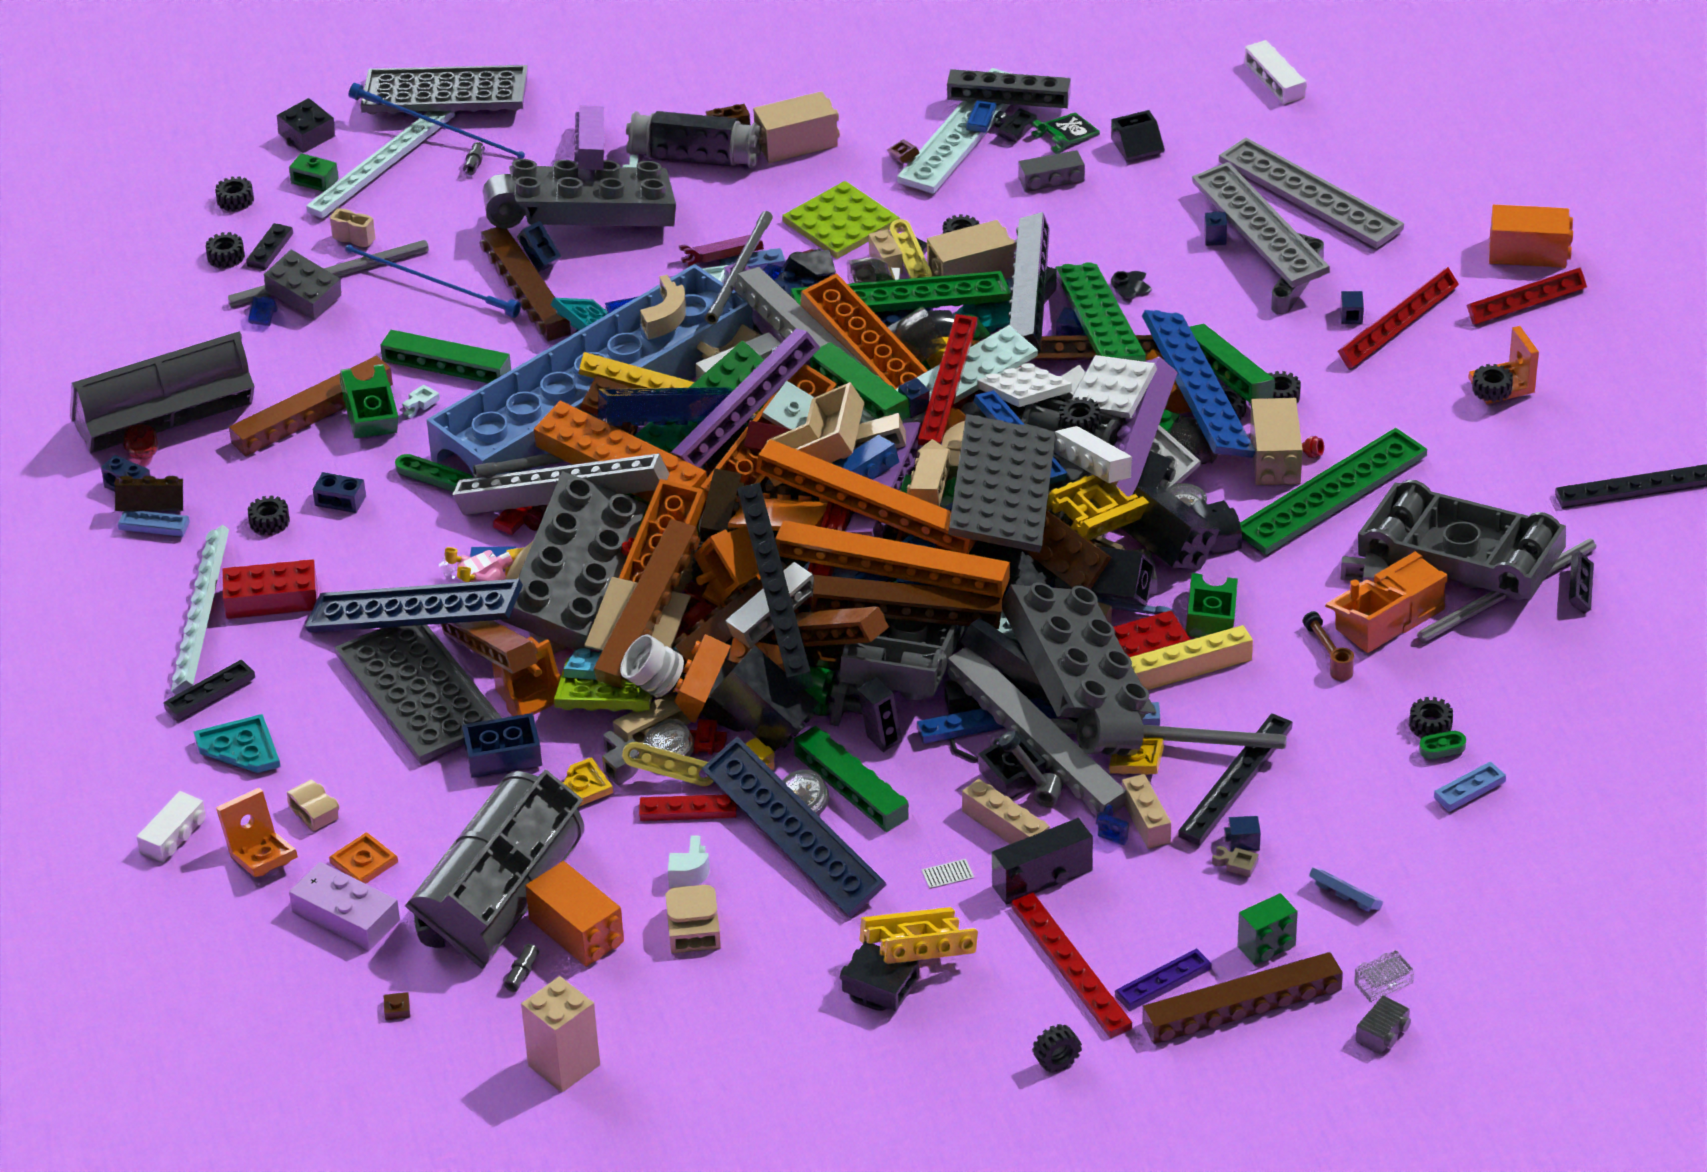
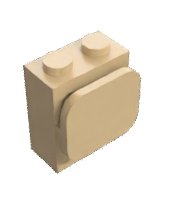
[665,885,721,953]

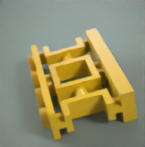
[1046,475,1149,540]
[859,907,978,964]

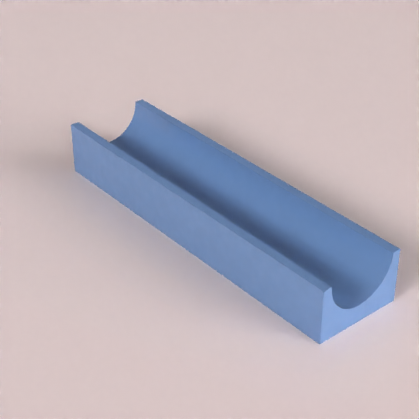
[426,264,753,475]

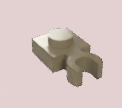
[1212,846,1259,877]

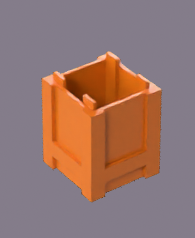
[1374,551,1448,634]

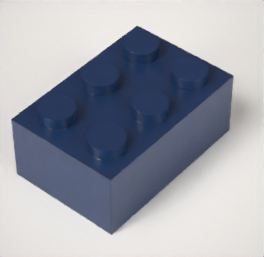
[462,713,542,778]

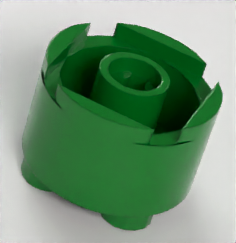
[804,665,837,716]

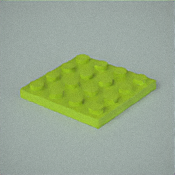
[782,181,900,259]
[554,658,653,712]

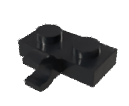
[994,108,1037,142]

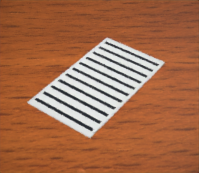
[921,859,974,888]

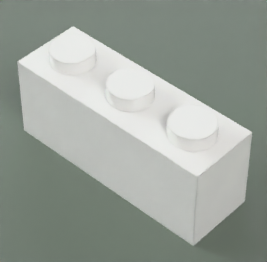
[136,791,206,863]

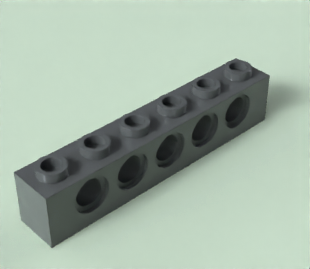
[947,69,1071,109]

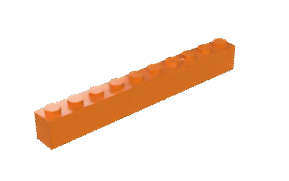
[756,439,977,554]
[775,520,1010,598]

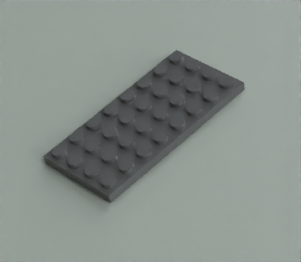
[361,65,528,114]
[948,414,1055,553]
[335,625,502,763]

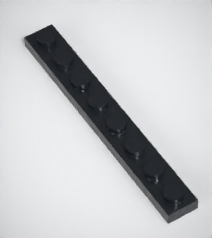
[1555,464,1707,509]
[1178,713,1293,846]

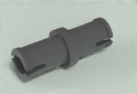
[463,142,485,175]
[504,944,539,992]

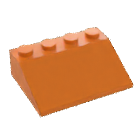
[728,493,829,531]

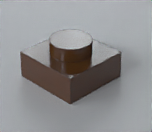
[383,992,411,1020]

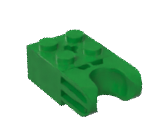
[340,364,399,438]
[1185,573,1238,638]

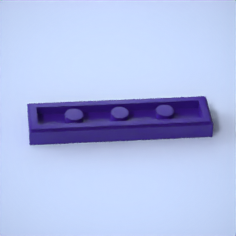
[1115,948,1212,1012]

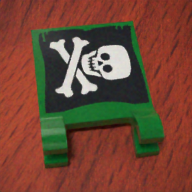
[1031,112,1100,154]

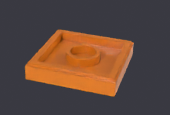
[329,832,398,884]

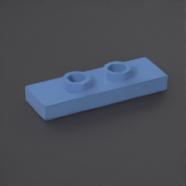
[118,511,190,537]

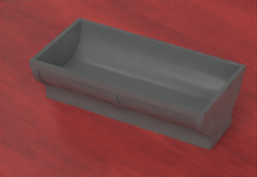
[69,331,255,454]
[405,769,585,969]

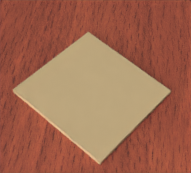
[585,577,691,651]

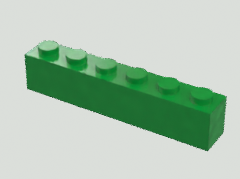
[1190,323,1275,404]
[380,329,511,383]
[810,342,910,421]
[794,726,909,833]

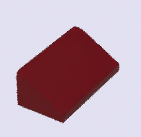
[744,420,792,451]

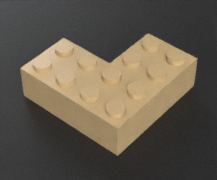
[766,382,864,486]

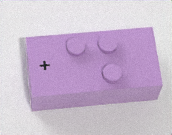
[289,862,400,951]

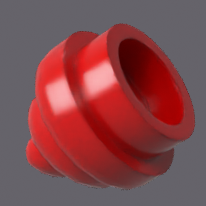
[1302,436,1325,458]

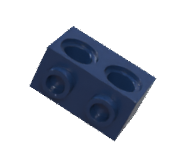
[517,221,562,273]
[101,455,151,492]
[312,472,366,513]

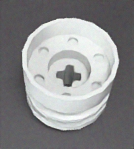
[620,634,684,697]

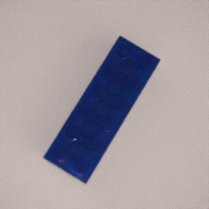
[598,387,733,426]

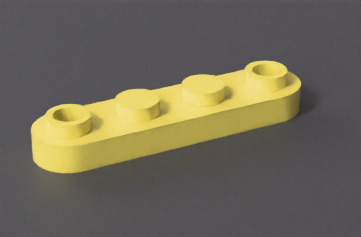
[890,219,932,279]
[622,742,714,786]

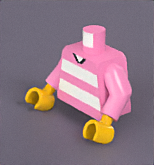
[444,547,513,582]

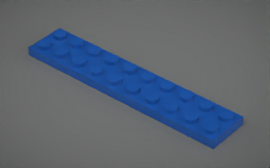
[1142,310,1256,458]

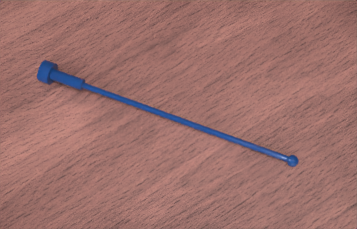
[348,82,525,159]
[345,245,521,318]

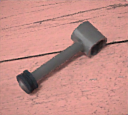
[999,731,1064,807]

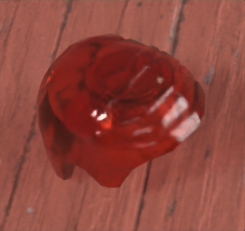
[123,425,159,460]

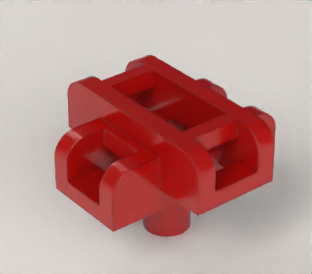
[689,719,727,755]

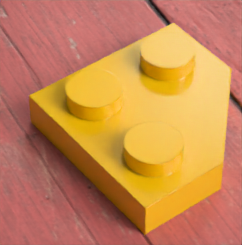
[1109,737,1164,775]
[562,757,613,807]

